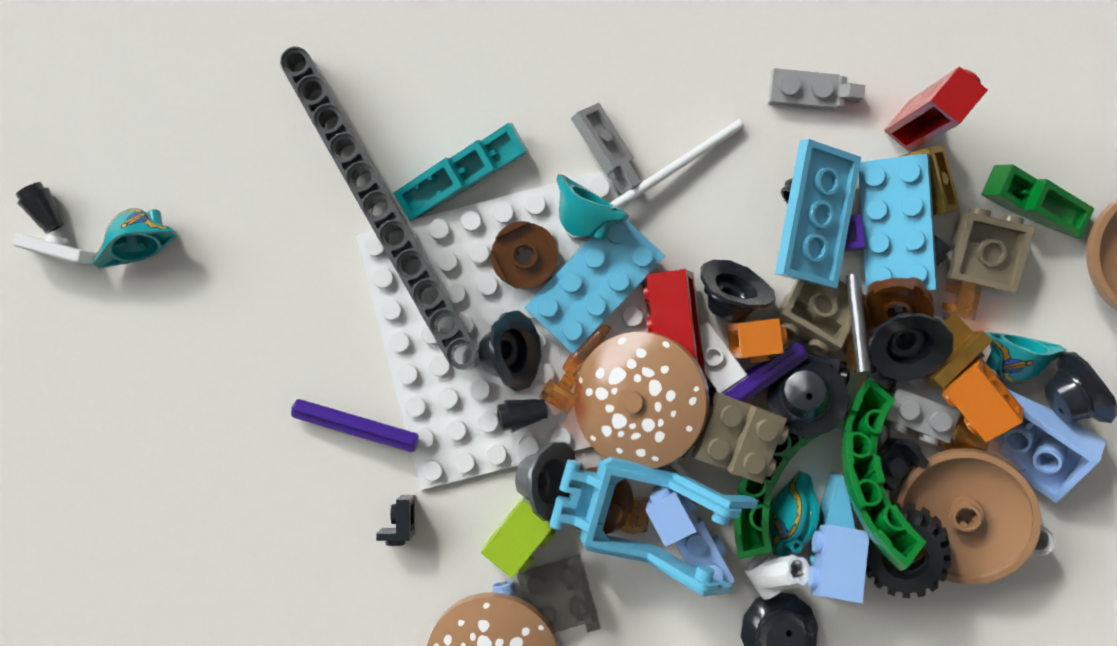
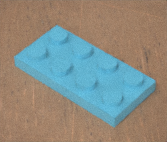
[775,139,861,289]
[859,153,938,294]
[524,220,665,353]

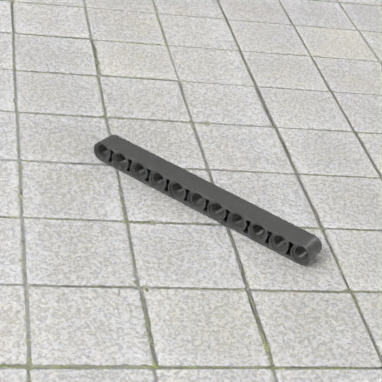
[280,46,479,370]

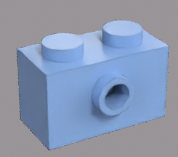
[645,485,698,547]
[675,515,735,597]
[808,525,869,604]

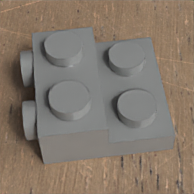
[885,378,961,446]

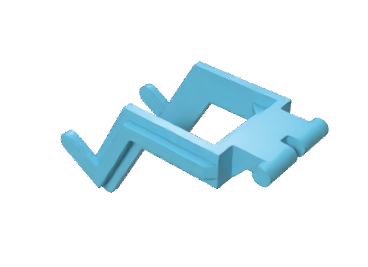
[549,456,758,596]

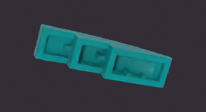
[393,122,529,221]

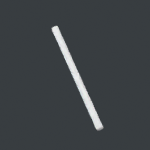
[611,119,744,209]

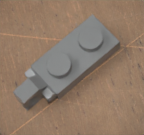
[768,68,865,110]
[571,103,642,195]

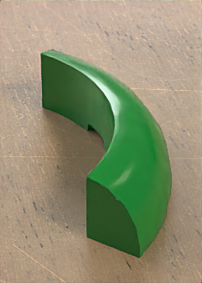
[841,378,926,571]
[734,419,845,560]

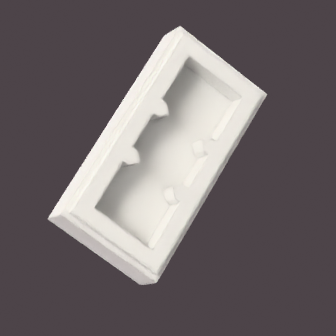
[12,233,96,265]
[700,322,747,394]

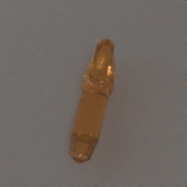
[562,325,611,377]

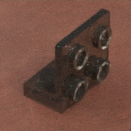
[517,554,601,633]

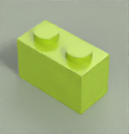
[480,497,556,578]

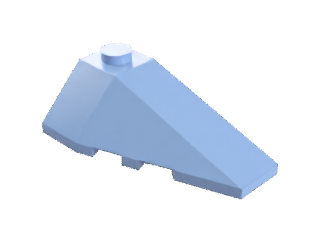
[994,390,1106,503]

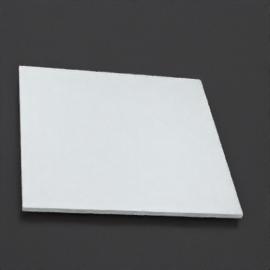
[355,170,649,490]

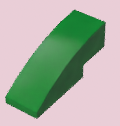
[981,164,1094,238]

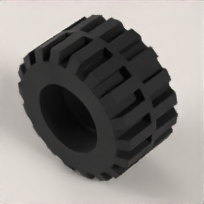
[863,503,951,599]

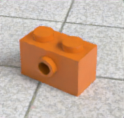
[726,318,787,363]
[942,356,1024,443]

